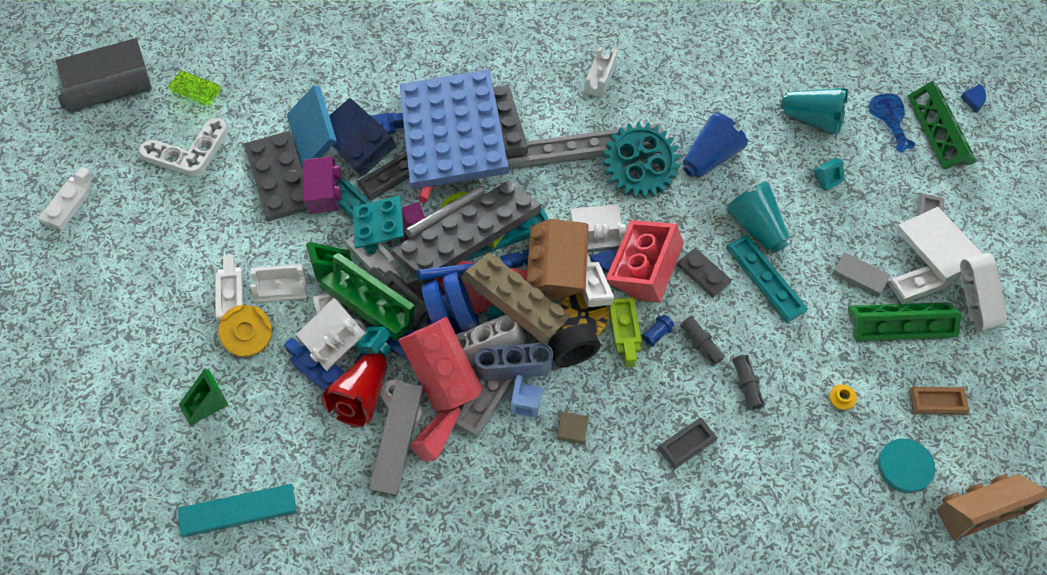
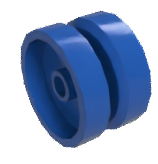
[422,272,477,332]

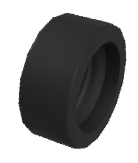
[548,323,601,368]

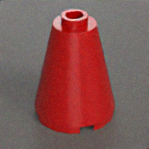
[321,353,388,428]

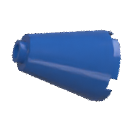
[683,112,748,178]

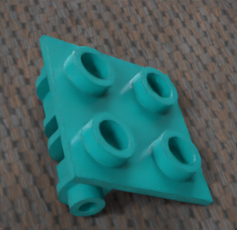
[353,195,404,254]

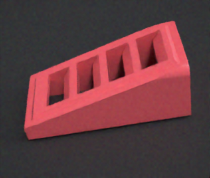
[410,407,461,462]

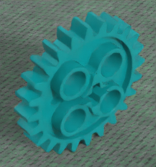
[602,121,681,199]

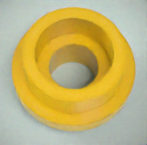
[829,384,857,411]

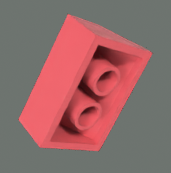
[606,220,684,303]
[399,317,483,412]

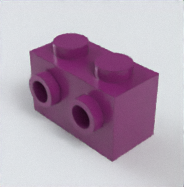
[303,156,342,214]

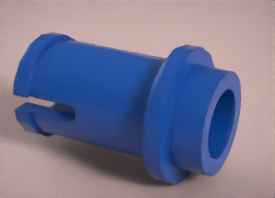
[641,315,674,347]

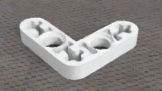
[140,118,228,177]

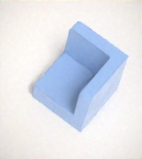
[511,375,543,418]

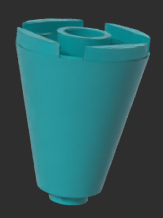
[781,88,849,135]
[726,182,790,253]

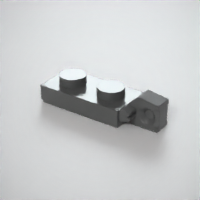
[369,267,428,327]

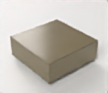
[557,411,589,445]

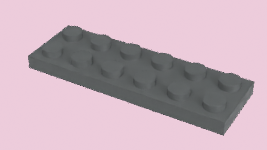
[391,180,541,284]

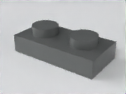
[677,248,732,298]

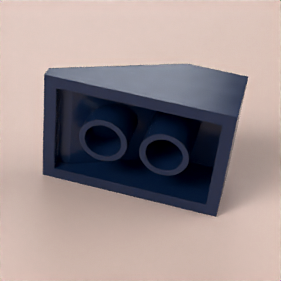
[329,98,397,177]

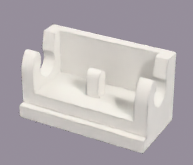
[582,47,618,98]
[250,264,307,303]

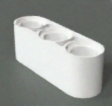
[960,253,1007,331]
[456,315,526,366]

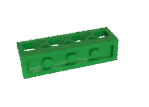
[907,81,977,169]
[319,253,415,341]
[848,302,962,341]

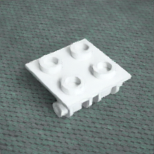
[570,204,626,250]
[296,298,366,371]

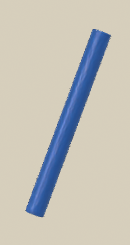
[416,259,512,280]

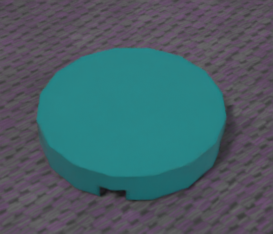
[877,439,936,493]

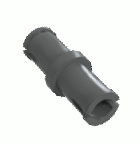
[680,316,725,366]
[732,355,766,410]

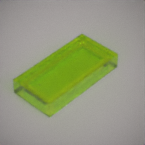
[168,70,221,106]

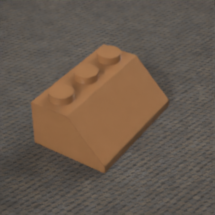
[527,219,589,301]
[936,474,1047,541]

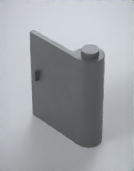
[56,38,152,112]

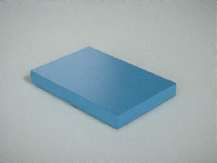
[287,85,337,168]

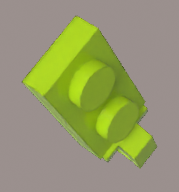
[608,297,642,368]

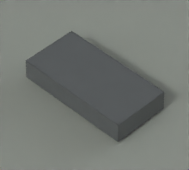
[657,417,718,470]

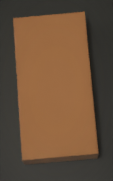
[909,387,970,415]

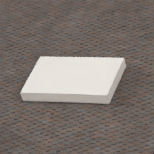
[896,207,983,283]

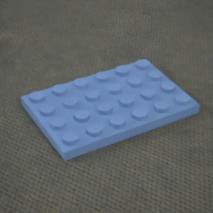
[400,69,509,190]

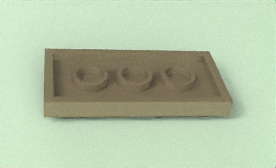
[461,252,570,345]

